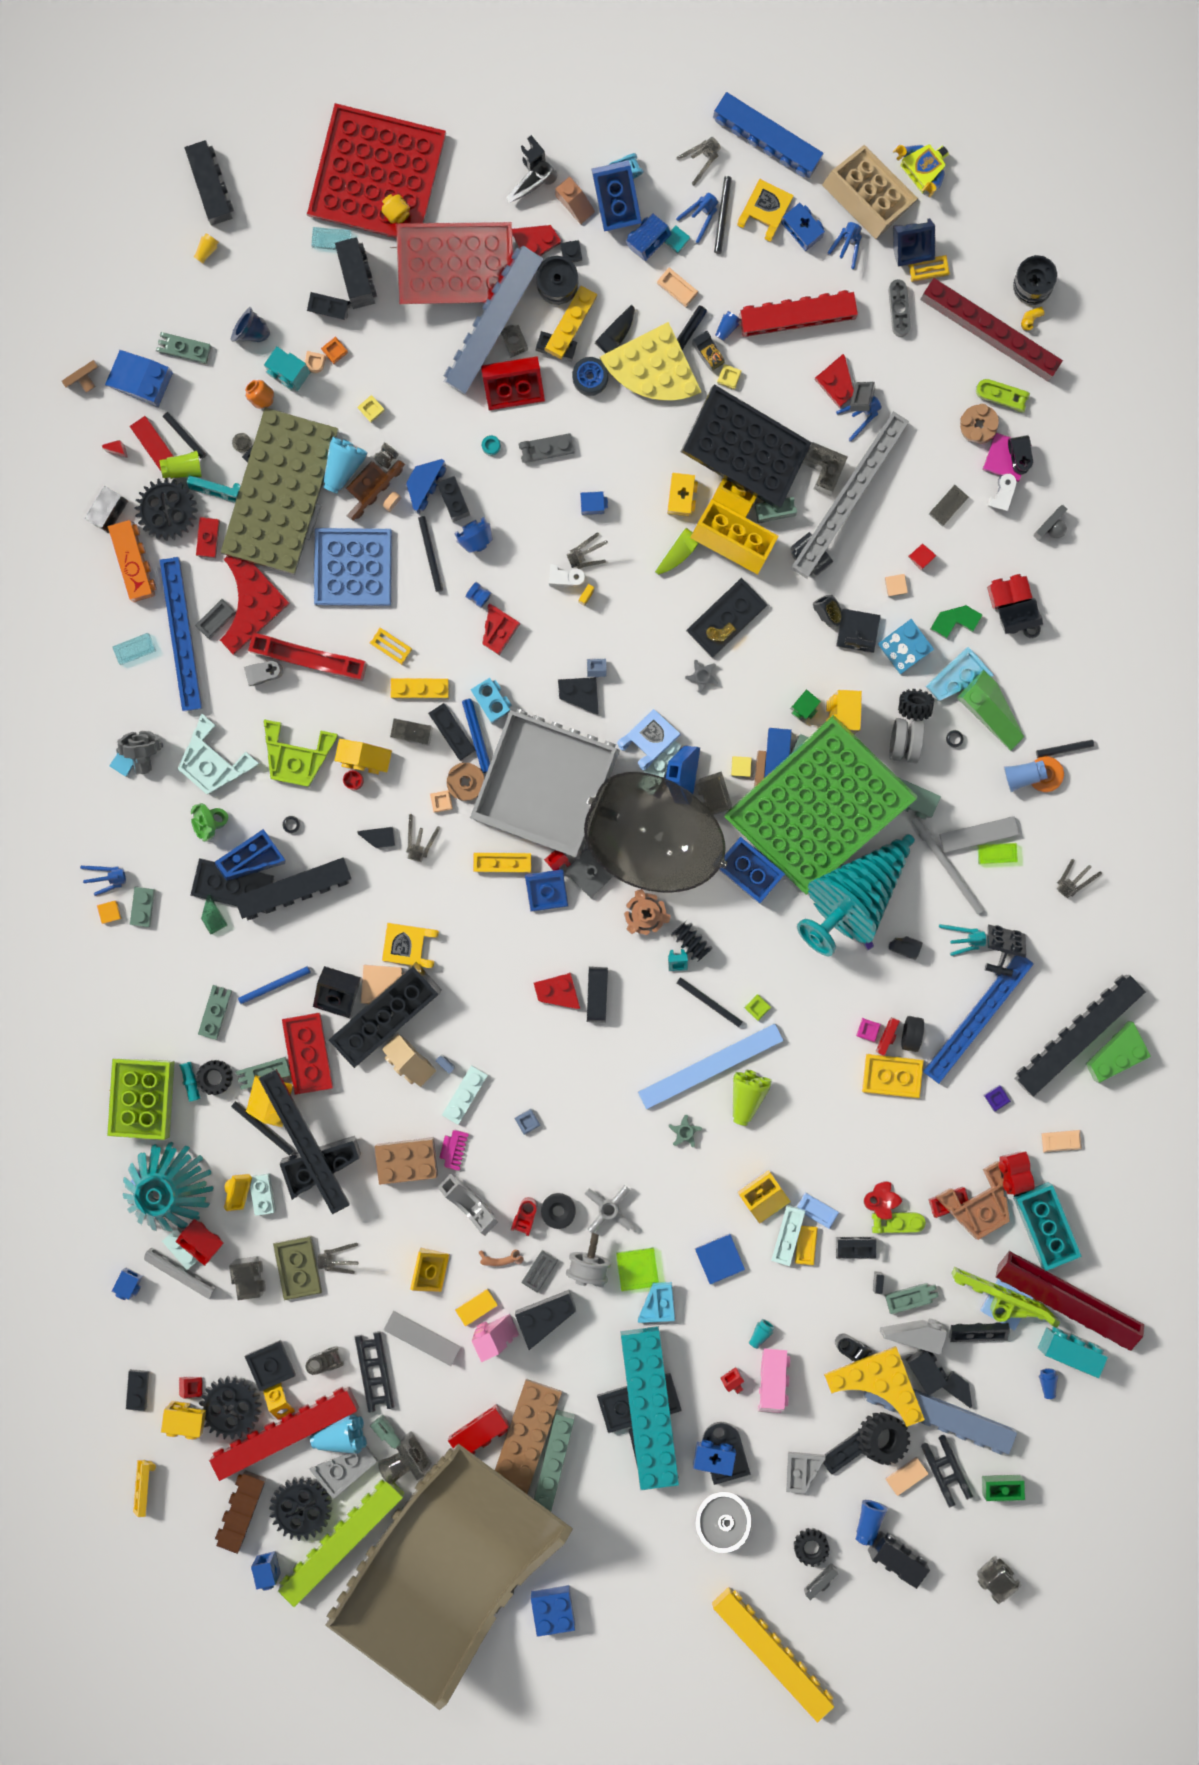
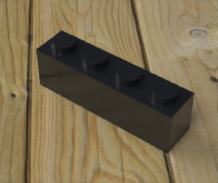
[184,140,234,226]

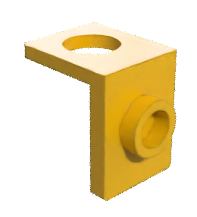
[263,1383,295,1420]

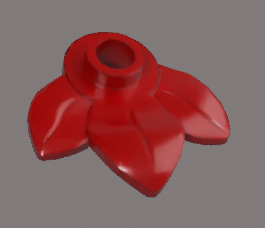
[864,1182,902,1220]

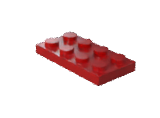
[282,1012,333,1095]

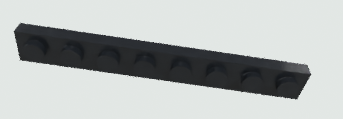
[259,1069,350,1214]

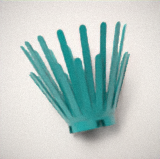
[122,1142,214,1231]

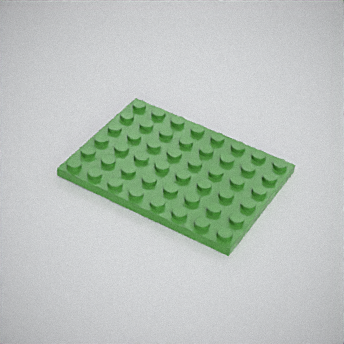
[724,715,917,895]

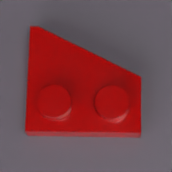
[512,225,561,256]
[814,354,854,408]
[482,603,520,655]
[534,973,580,1009]

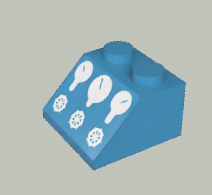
[878,619,934,674]

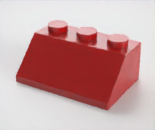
[481,356,545,411]

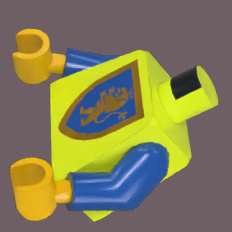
[892,144,949,198]

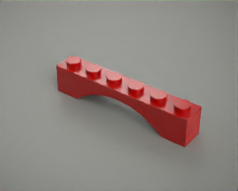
[248,632,368,682]

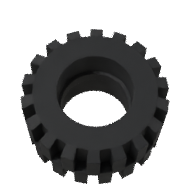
[857,1412,910,1465]

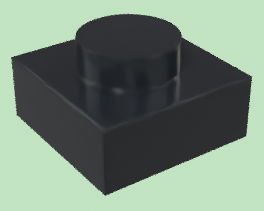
[560,240,582,262]

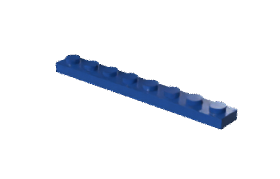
[159,557,202,712]
[923,955,1034,1084]

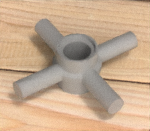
[584,1185,633,1233]

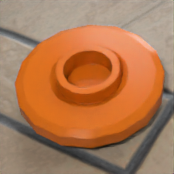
[1031,756,1064,792]

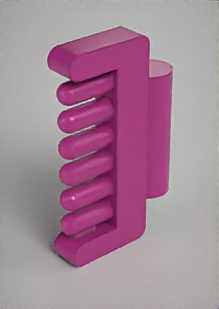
[439,1130,469,1170]

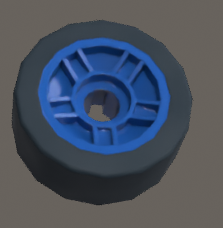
[572,357,608,396]

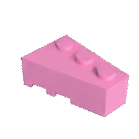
[758,1349,790,1413]

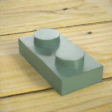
[130,887,155,927]

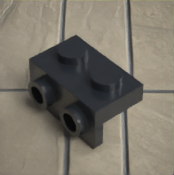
[998,598,1043,634]

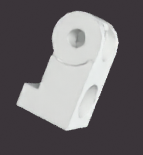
[988,474,1016,511]
[549,564,585,587]

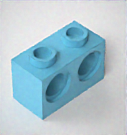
[471,678,512,724]

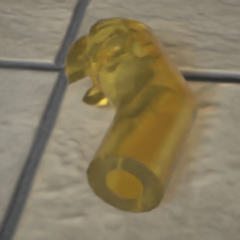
[706,623,735,641]

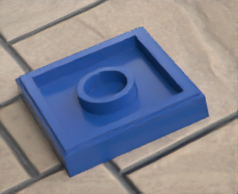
[525,869,568,912]
[695,1233,745,1284]

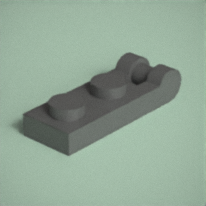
[518,433,574,463]

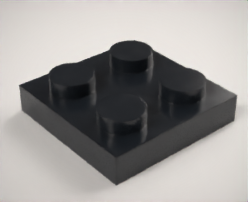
[244,1340,296,1392]

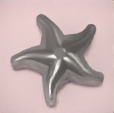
[685,660,718,693]

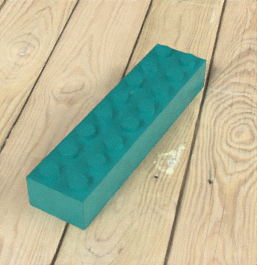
[620,1326,679,1490]

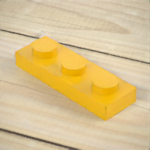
[391,678,449,698]
[473,853,531,872]

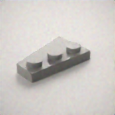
[309,1446,379,1499]

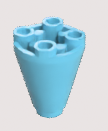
[323,437,368,493]
[310,1414,367,1454]

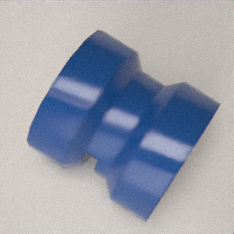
[465,582,492,608]

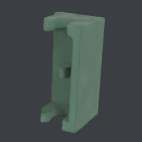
[754,497,797,523]

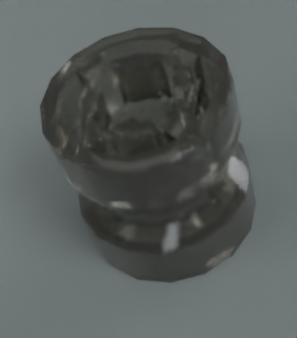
[373,442,399,470]

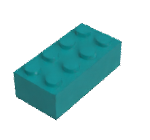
[1013,1182,1082,1271]

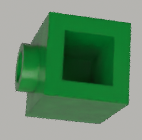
[790,689,821,721]

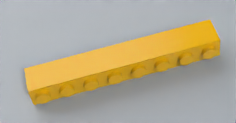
[712,1587,834,1723]

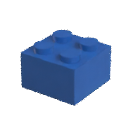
[531,1585,575,1637]

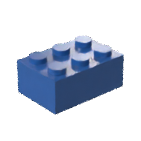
[591,160,642,232]
[715,837,785,904]

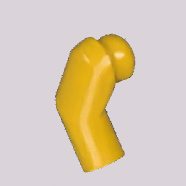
[1021,306,1045,331]

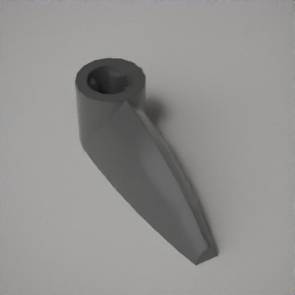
[506,161,557,203]

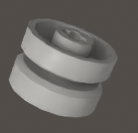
[889,718,924,764]

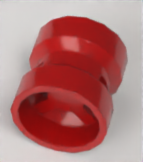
[343,770,364,790]

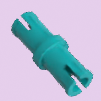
[179,1062,201,1102]

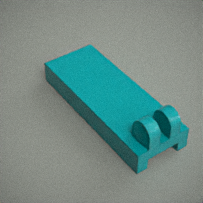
[187,476,240,503]

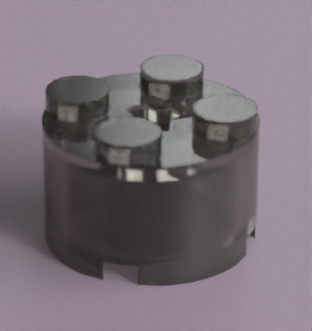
[977,1556,1021,1604]

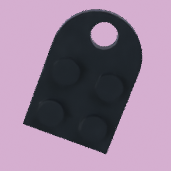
[702,1422,751,1485]

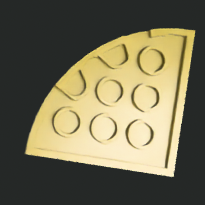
[599,322,701,400]

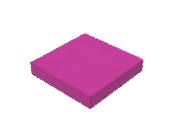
[982,433,1032,482]

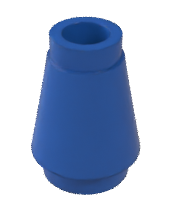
[715,311,741,341]
[1039,1368,1058,1399]

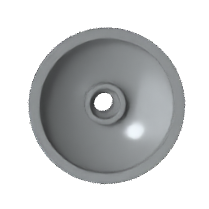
[696,1492,752,1553]

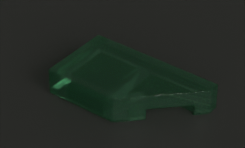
[201,894,228,935]

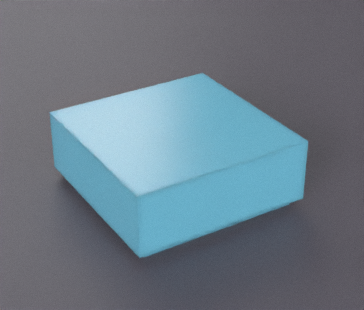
[109,753,133,777]

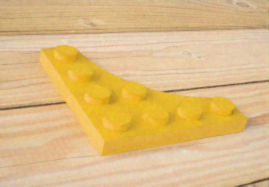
[824,1346,925,1427]

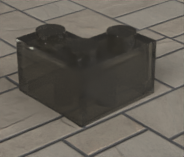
[803,442,848,496]
[229,1256,266,1300]

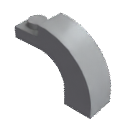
[438,1173,498,1236]

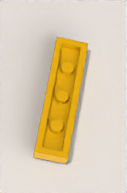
[545,286,597,360]

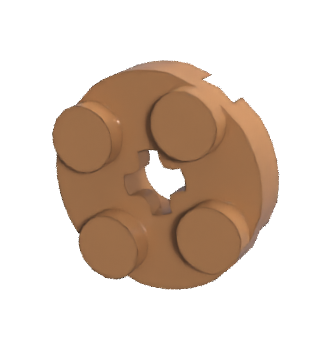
[960,404,999,444]
[447,763,485,801]

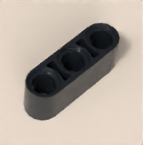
[586,966,608,1023]

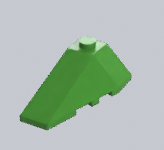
[957,670,1024,751]

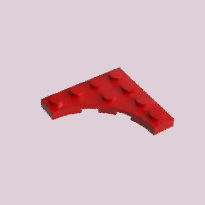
[220,556,290,655]

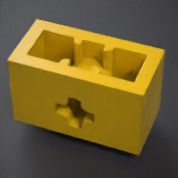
[667,473,698,517]

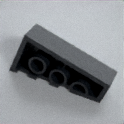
[280,1136,361,1200]

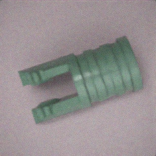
[370,1415,401,1449]

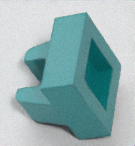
[668,949,688,971]

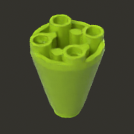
[733,1070,772,1126]

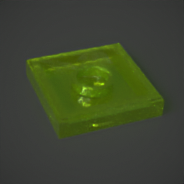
[616,1247,659,1291]

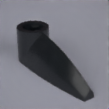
[595,304,635,354]

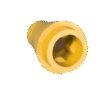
[194,233,219,263]

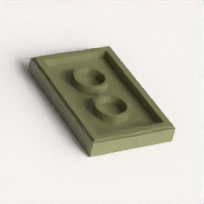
[273,1236,322,1300]

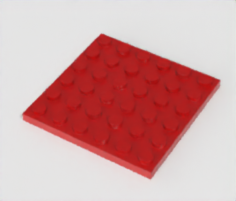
[307,103,446,238]

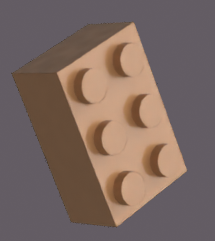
[375,1137,438,1185]

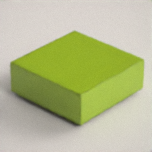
[744,994,771,1021]

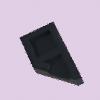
[357,827,395,848]
[942,1371,972,1409]

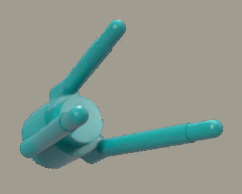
[939,924,986,956]

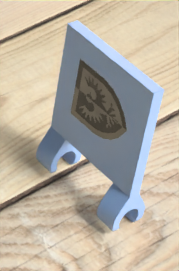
[617,709,680,771]

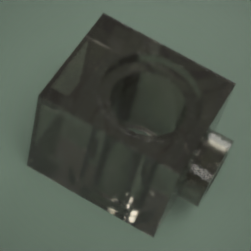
[501,325,528,358]

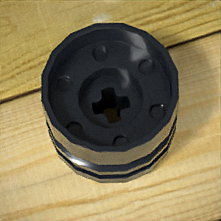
[1013,255,1058,305]

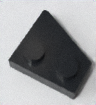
[558,677,598,715]

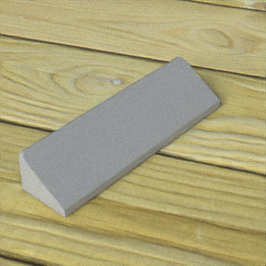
[144,1248,216,1299]
[383,1311,461,1366]

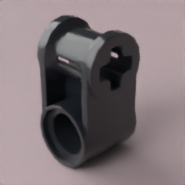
[1008,435,1033,475]
[835,1333,873,1362]

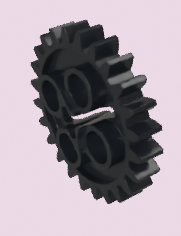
[134,478,198,541]
[199,1376,262,1440]
[269,1476,332,1541]

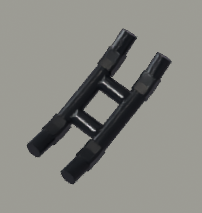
[921,1435,973,1508]

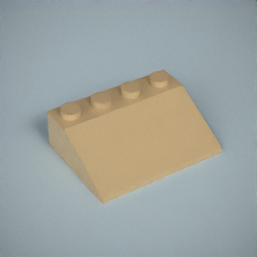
[822,145,918,239]

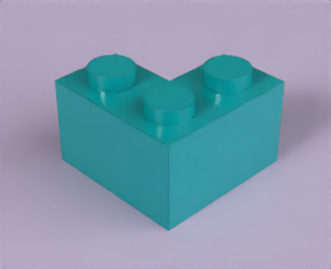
[264,346,311,391]

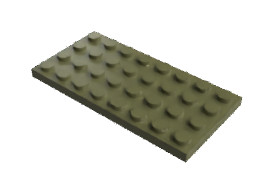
[220,407,339,575]

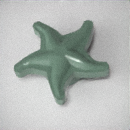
[669,1115,702,1147]

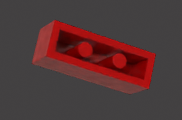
[448,1404,509,1455]

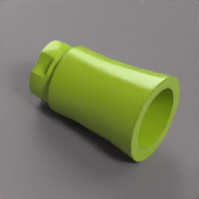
[159,451,202,479]

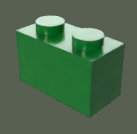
[982,1475,1025,1501]

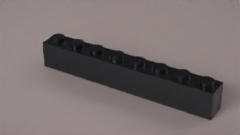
[1014,975,1146,1097]

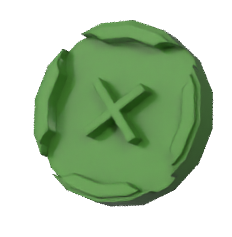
[191,803,228,842]

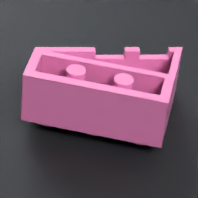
[472,1314,519,1362]

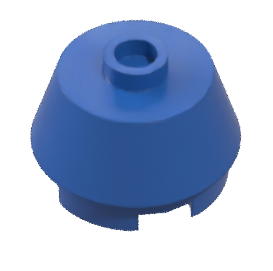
[454,517,493,553]

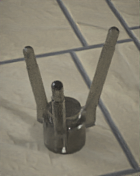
[676,137,721,186]
[566,532,608,569]
[406,814,440,862]
[1056,859,1102,899]
[318,1242,359,1274]

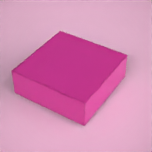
[856,1018,881,1042]

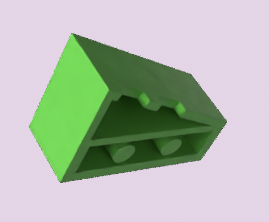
[1086,1021,1151,1083]

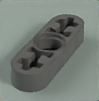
[888,279,911,337]

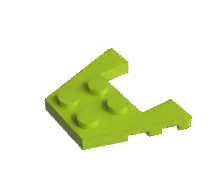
[263,719,338,787]

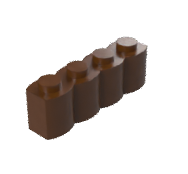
[215,1470,267,1554]

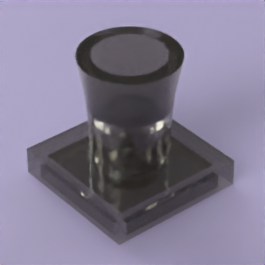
[378,1431,432,1485]

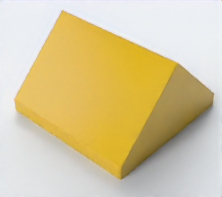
[410,1248,450,1292]

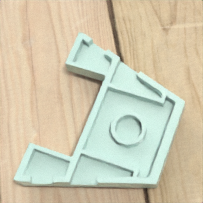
[178,714,259,795]

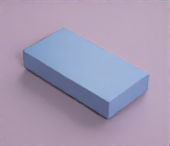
[797,1192,839,1229]

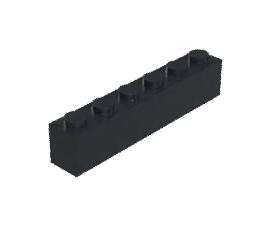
[234,857,352,921]

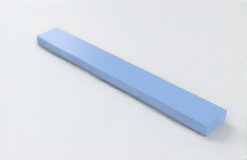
[638,1023,783,1109]

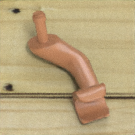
[479,1249,524,1267]

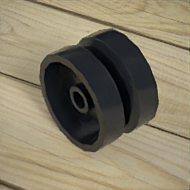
[536,255,579,305]

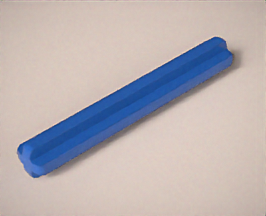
[462,698,490,773]

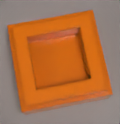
[321,336,348,365]

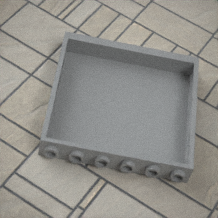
[470,709,620,859]

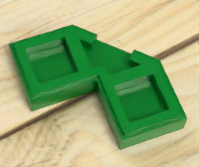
[930,605,982,639]

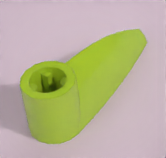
[655,528,699,575]

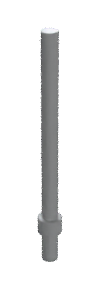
[911,817,984,914]

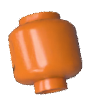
[245,380,274,409]

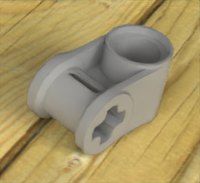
[244,661,283,686]

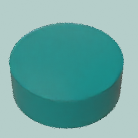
[481,435,501,456]

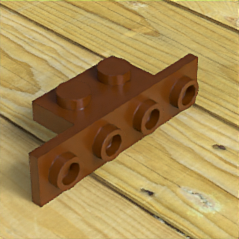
[346,460,405,521]

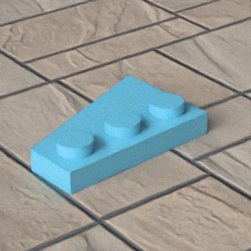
[925,647,993,701]

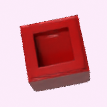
[102,440,128,458]
[908,543,936,570]
[179,1377,202,1399]

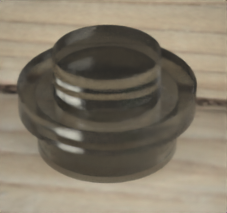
[232,433,252,453]

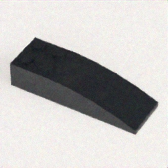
[329,962,442,1068]

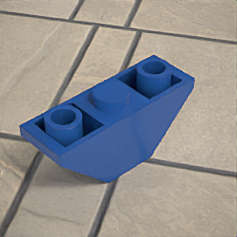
[406,459,447,515]
[665,746,701,804]

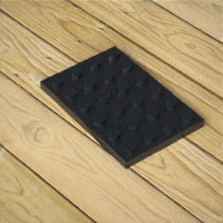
[680,384,812,509]

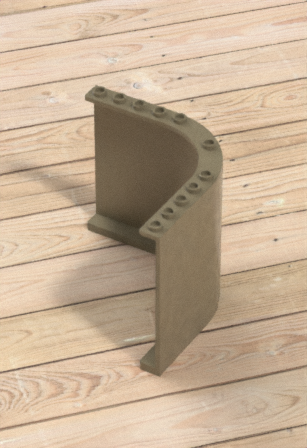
[325,1444,573,1710]

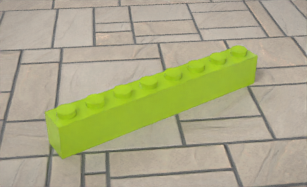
[278,1476,405,1607]

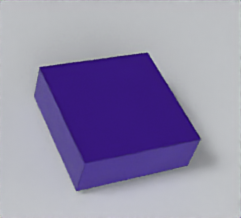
[984,1085,1011,1112]

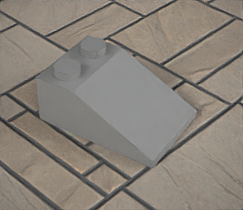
[880,1318,947,1355]

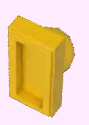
[224,1174,252,1211]

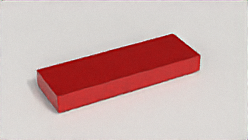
[129,416,174,471]

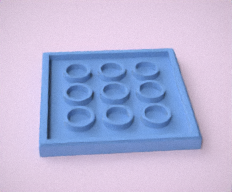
[314,528,392,606]

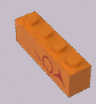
[108,520,157,602]

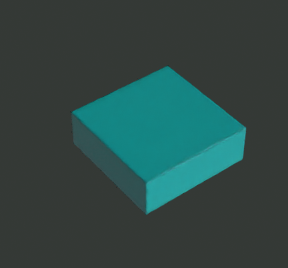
[664,225,690,253]

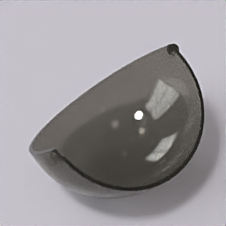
[584,772,727,893]

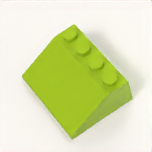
[107,1059,175,1140]

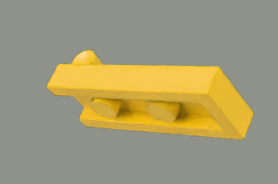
[133,1460,156,1517]

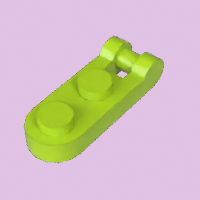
[976,379,1030,413]
[872,1212,926,1233]

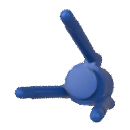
[676,192,719,243]
[828,222,862,269]
[836,396,882,441]
[80,865,126,896]

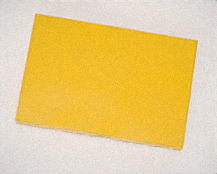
[862,1054,924,1098]

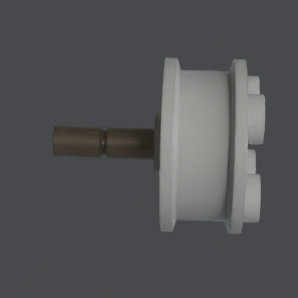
[566,1233,611,1287]

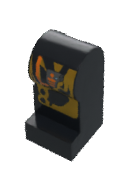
[692,331,725,371]

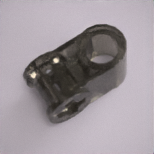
[305,1346,344,1375]

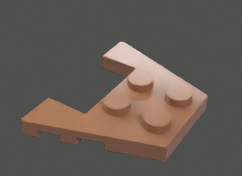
[936,1161,1010,1240]

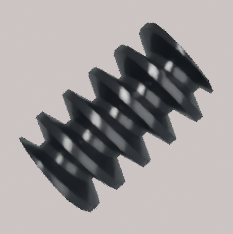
[671,920,713,962]

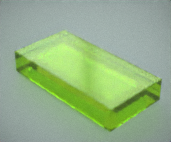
[977,843,1018,864]

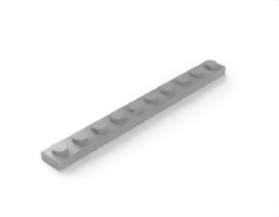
[791,411,909,579]

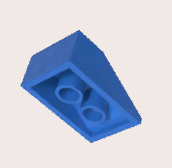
[105,350,173,407]

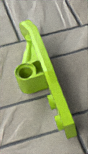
[951,1266,1060,1327]

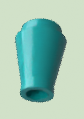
[749,1319,774,1349]

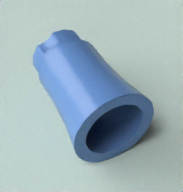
[1004,761,1047,792]

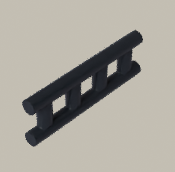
[354,1331,394,1413]

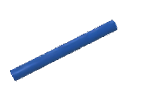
[238,966,311,1005]

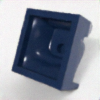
[893,218,935,267]

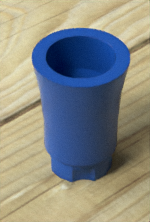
[855,1500,888,1546]

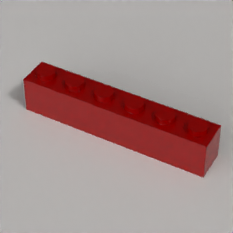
[739,290,858,337]

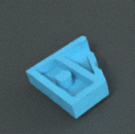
[638,1282,675,1323]

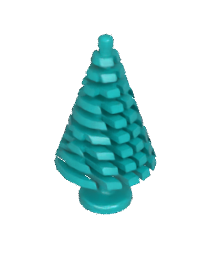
[797,834,915,957]

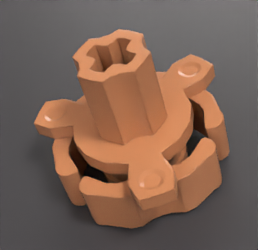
[624,889,671,935]

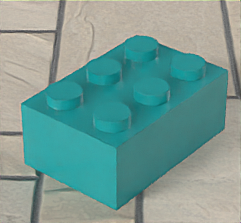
[1038,1326,1108,1378]

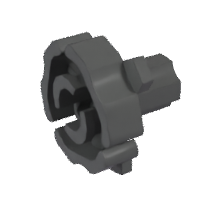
[116,731,163,774]

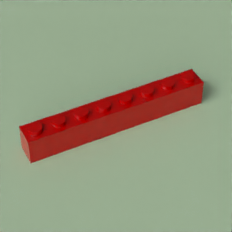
[209,1386,359,1481]

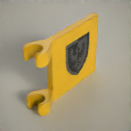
[737,179,794,242]
[382,923,439,968]

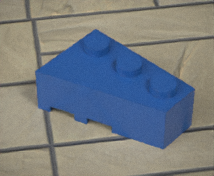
[215,829,286,881]

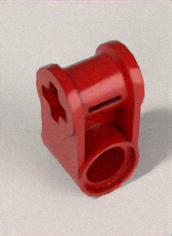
[511,1197,537,1237]

